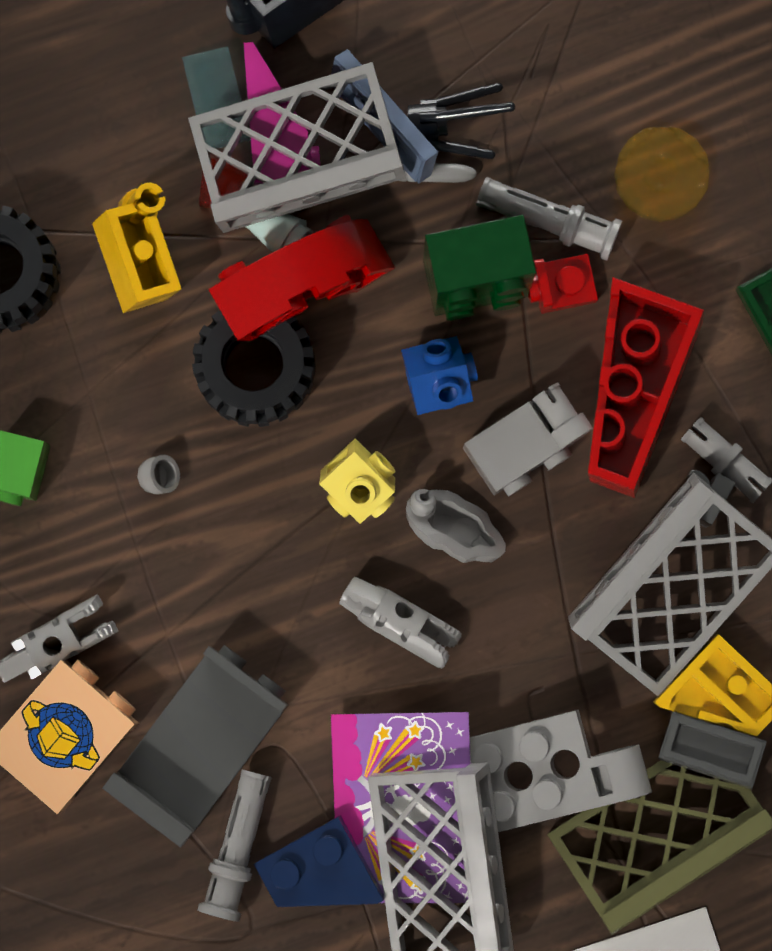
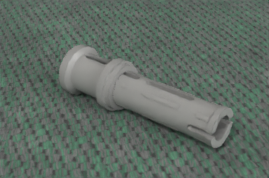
[476,177,622,261]
[197,769,272,922]

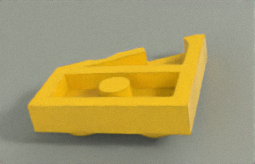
[653,634,772,736]

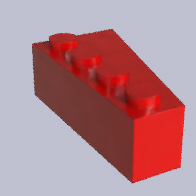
[588,277,704,498]

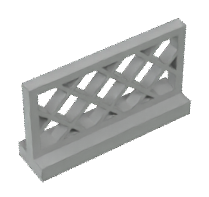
[188,62,407,233]
[568,472,772,696]
[368,762,514,951]

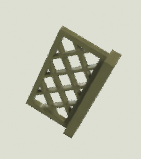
[547,760,772,935]

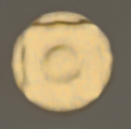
[614,126,709,222]

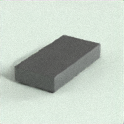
[658,711,767,790]

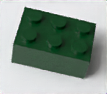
[423,215,536,321]

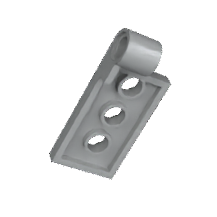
[470,709,652,832]

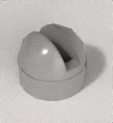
[137,455,180,495]

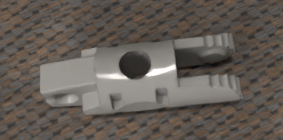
[339,577,462,669]
[0,594,119,683]

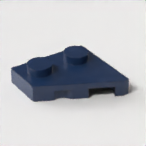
[254,815,384,907]

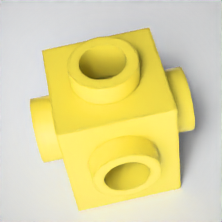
[319,438,395,524]

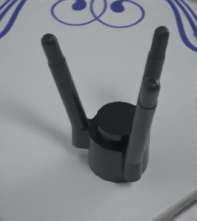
[408,83,516,159]

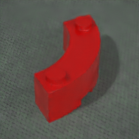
[208,215,396,341]

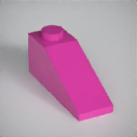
[243,42,321,186]

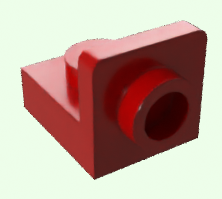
[528,254,598,314]

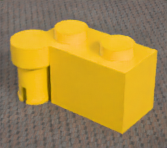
[92,182,182,313]

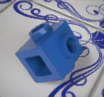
[401,336,478,415]

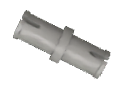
[681,417,772,503]

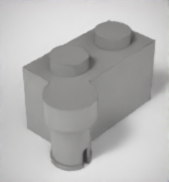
[463,382,593,497]

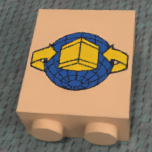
[0,659,139,814]

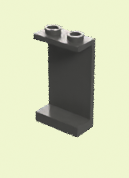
[102,645,289,848]

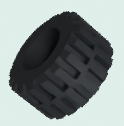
[0,206,61,333]
[192,310,315,427]

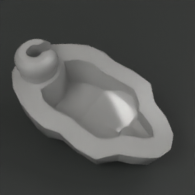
[406,489,506,563]

